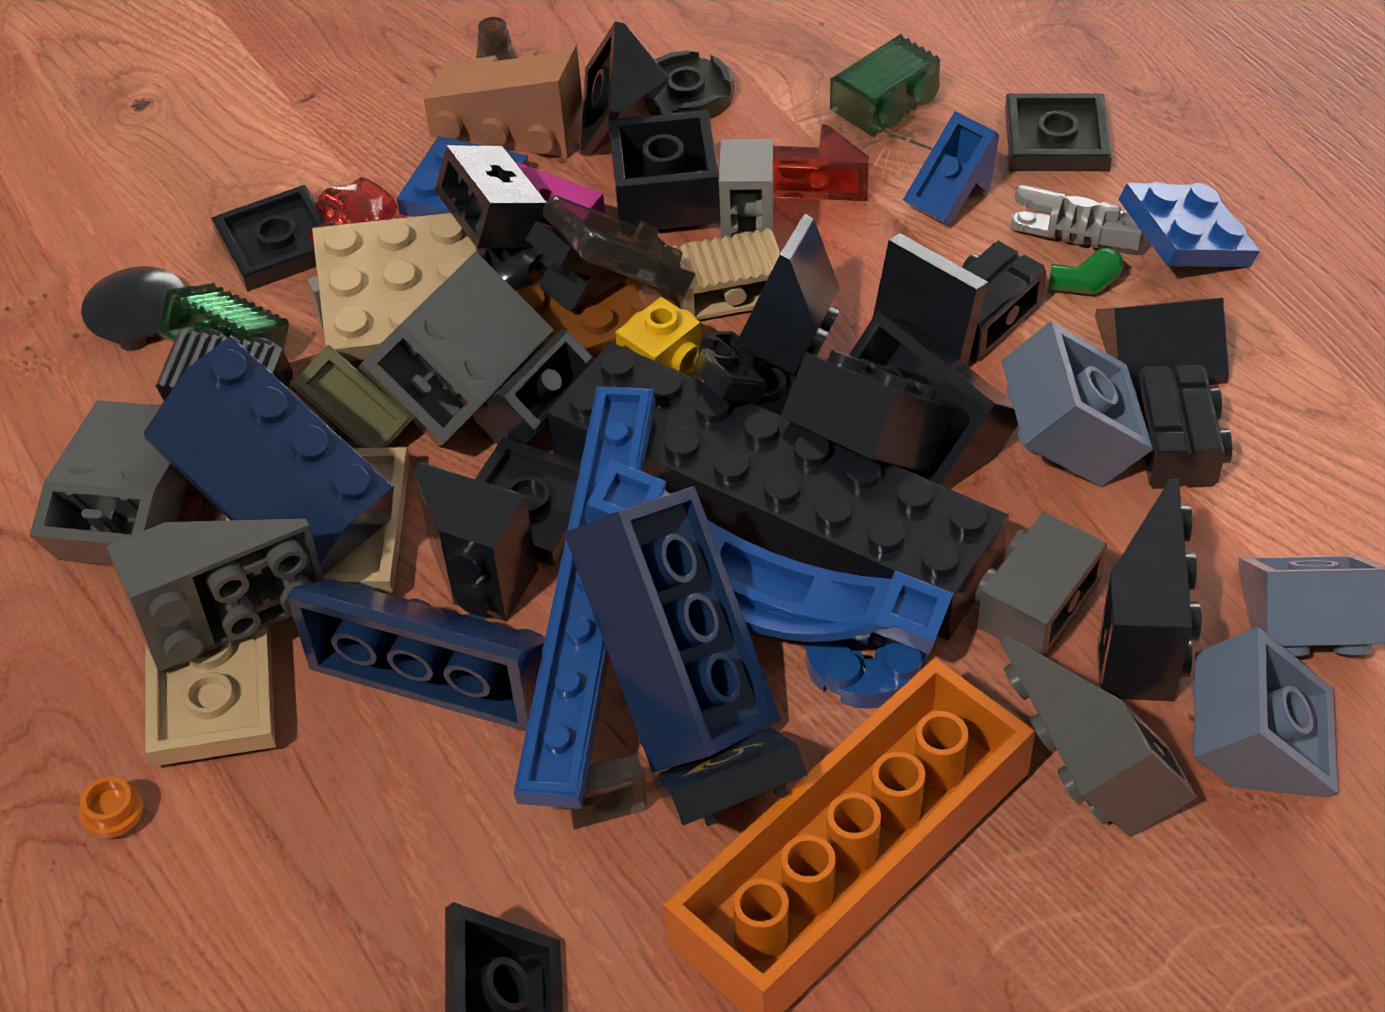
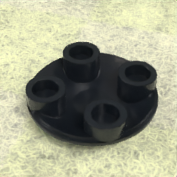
[81,266,189,351]

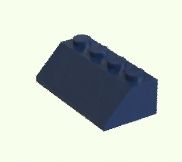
[144,336,394,575]
[564,486,781,773]
[287,579,545,732]

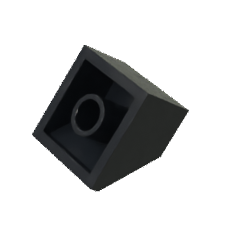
[735,214,840,375]
[414,462,538,622]

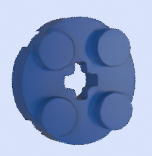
[806,632,928,709]

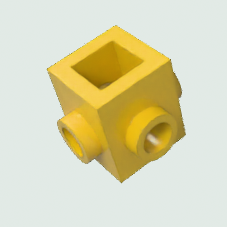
[615,297,702,375]

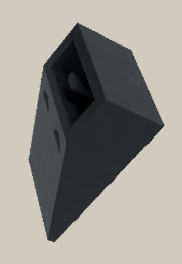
[1097,479,1202,701]

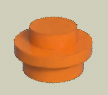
[78,776,144,838]

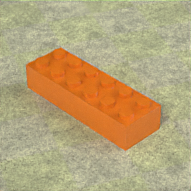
[663,658,1035,1012]

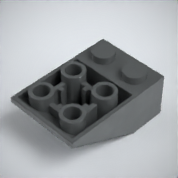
[358,251,554,446]
[30,400,188,565]
[106,518,324,672]
[1000,636,1197,838]

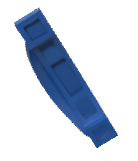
[585,459,953,654]

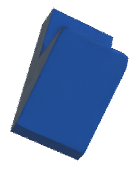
[903,111,999,227]

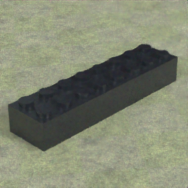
[547,342,1009,641]

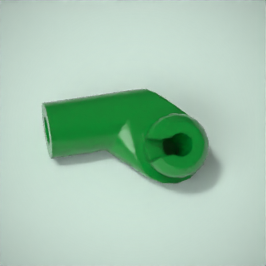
[1048,248,1124,295]

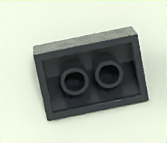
[849,311,1018,489]

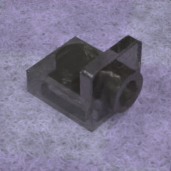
[555,754,648,830]

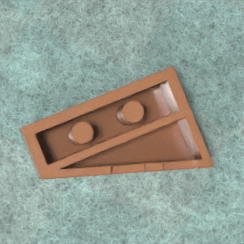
[424,44,583,158]

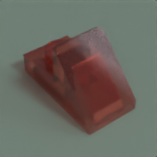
[773,123,869,201]

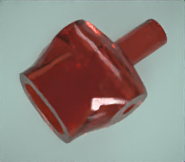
[309,177,397,246]

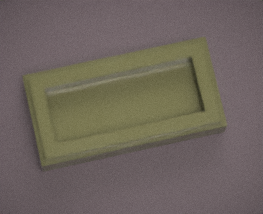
[290,344,412,448]

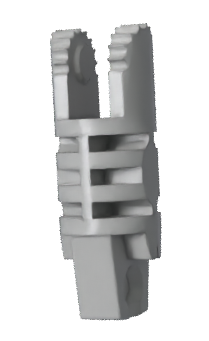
[1010,185,1144,250]

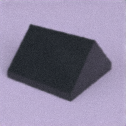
[580,21,670,156]
[1095,298,1229,389]
[445,902,563,1012]

